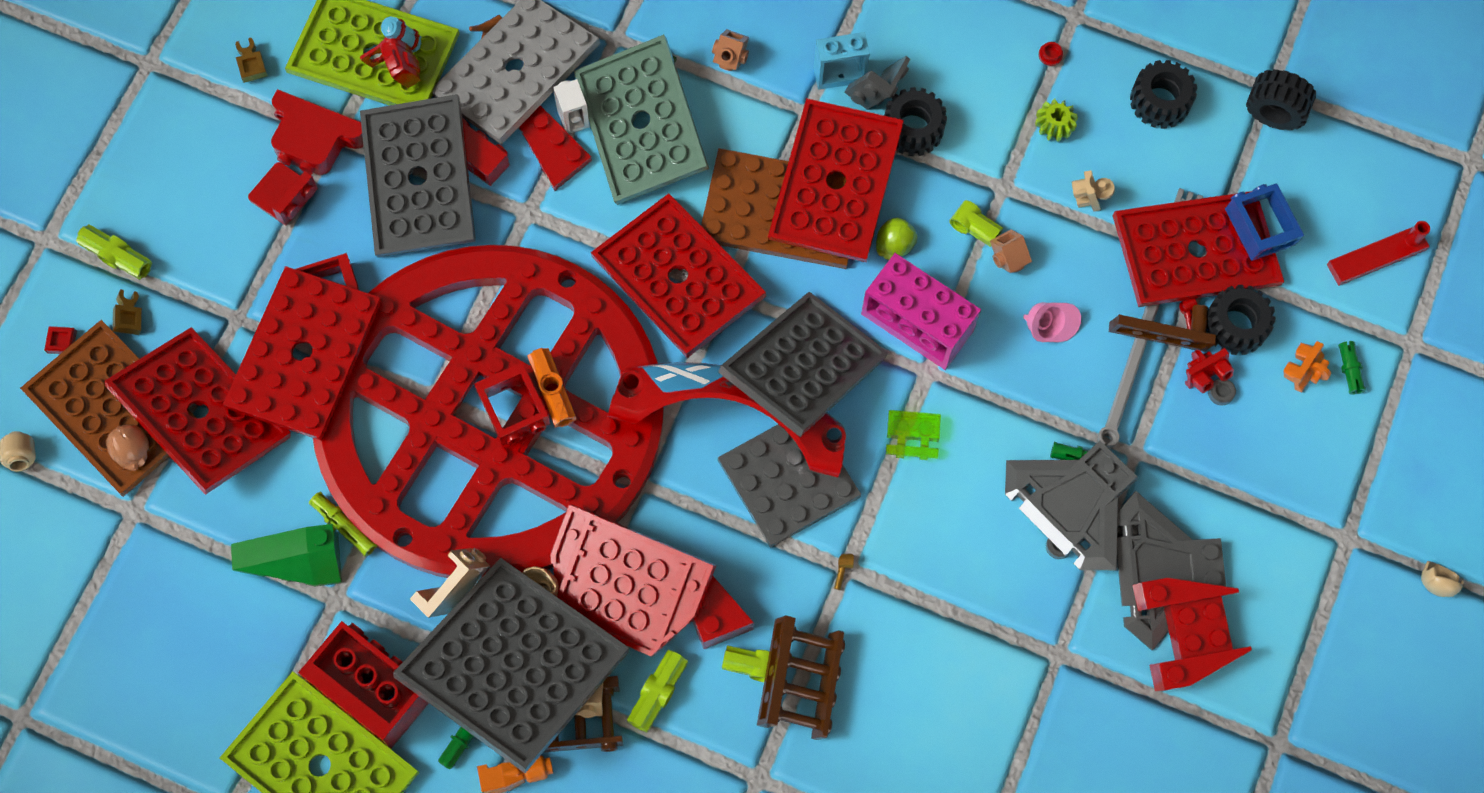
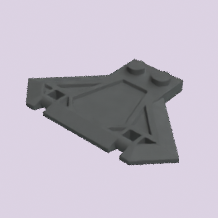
[1005,441,1138,571]
[1117,491,1226,650]

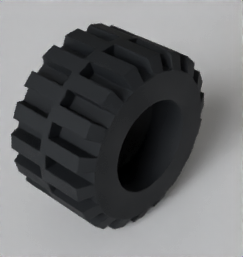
[1130,60,1197,129]
[1246,69,1316,130]
[884,87,947,156]
[1207,285,1276,355]

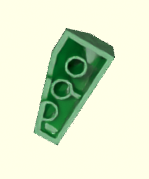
[231,524,342,587]

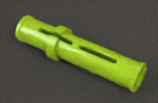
[309,492,377,557]

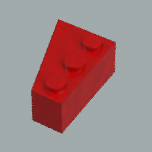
[692,576,754,649]

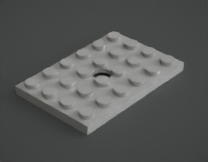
[432,0,601,145]

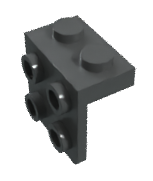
[844,56,910,110]

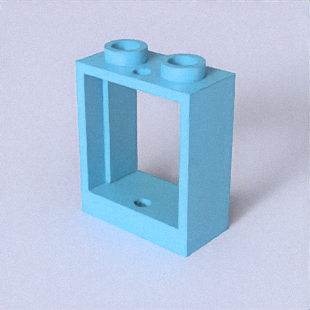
[813,32,870,90]

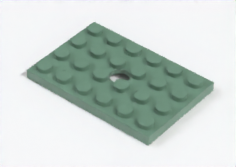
[574,34,709,205]

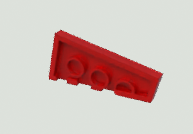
[519,105,592,191]

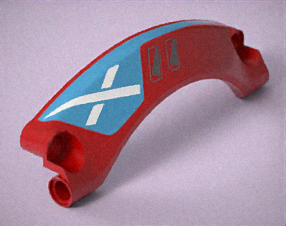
[607,362,846,478]

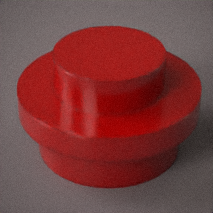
[1038,42,1063,66]

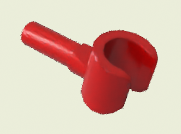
[1179,298,1197,329]

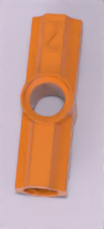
[527,348,576,428]

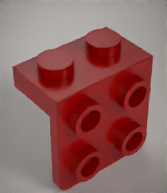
[248,162,318,226]

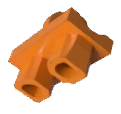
[1283,341,1331,392]

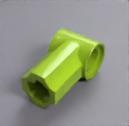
[949,200,1003,247]
[722,645,769,683]

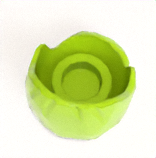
[876,217,918,260]

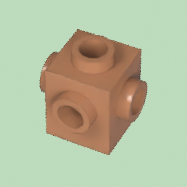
[712,29,749,71]

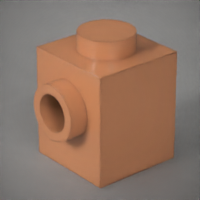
[990,229,1032,273]

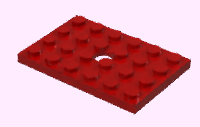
[768,98,904,263]
[1112,191,1284,307]
[591,193,766,358]
[223,266,382,441]
[105,327,291,495]

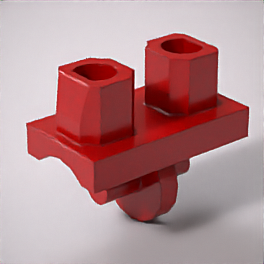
[1185,348,1234,393]

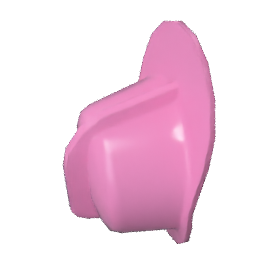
[1023,302,1081,342]

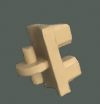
[1072,170,1115,212]

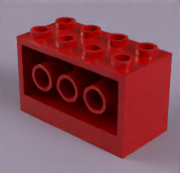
[298,621,429,749]

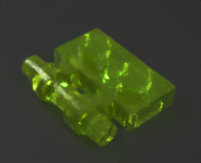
[885,410,941,461]

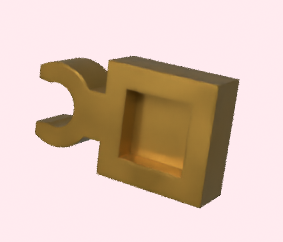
[235,38,267,83]
[113,289,142,335]

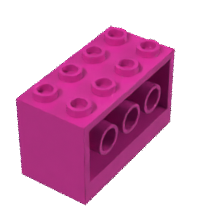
[861,253,981,370]

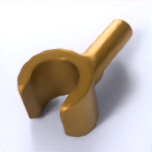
[834,554,854,590]

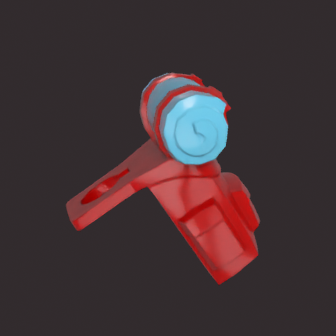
[360,16,421,88]

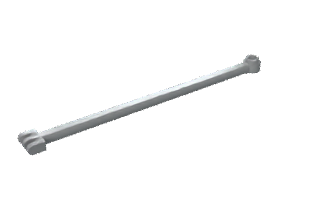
[1097,188,1203,449]

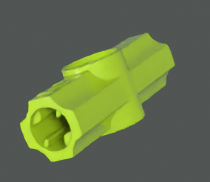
[76,224,152,280]
[627,650,688,733]

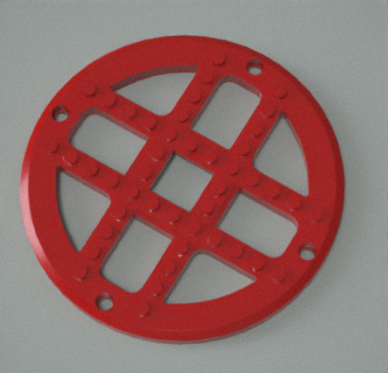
[313,245,664,579]

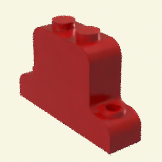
[271,89,364,175]

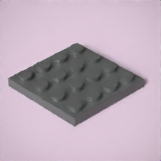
[718,424,861,548]

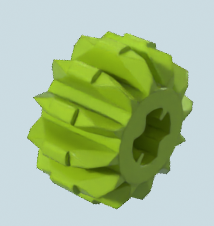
[1035,98,1078,142]

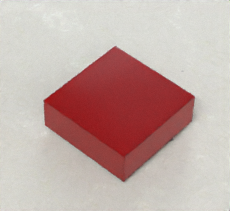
[44,326,77,354]

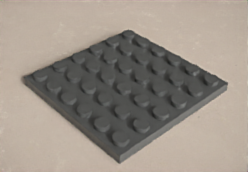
[393,558,629,773]

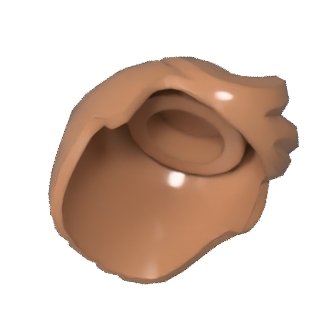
[106,424,149,471]

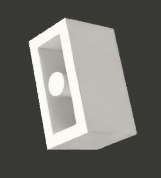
[553,79,590,134]

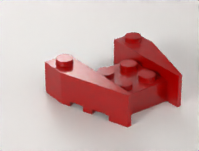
[1132,578,1252,691]

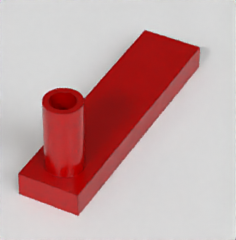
[1327,221,1430,286]

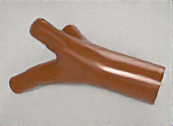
[469,15,502,39]

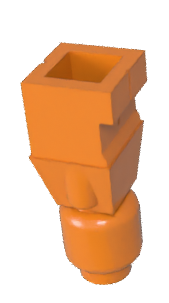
[477,755,553,793]

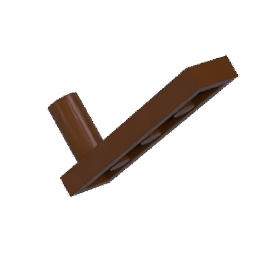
[1108,305,1216,352]

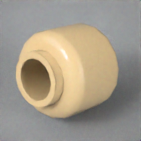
[0,431,36,472]

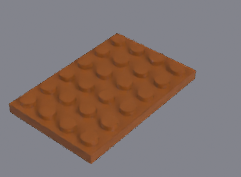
[701,148,849,269]
[20,320,196,497]

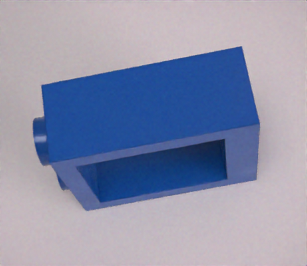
[1225,183,1304,261]

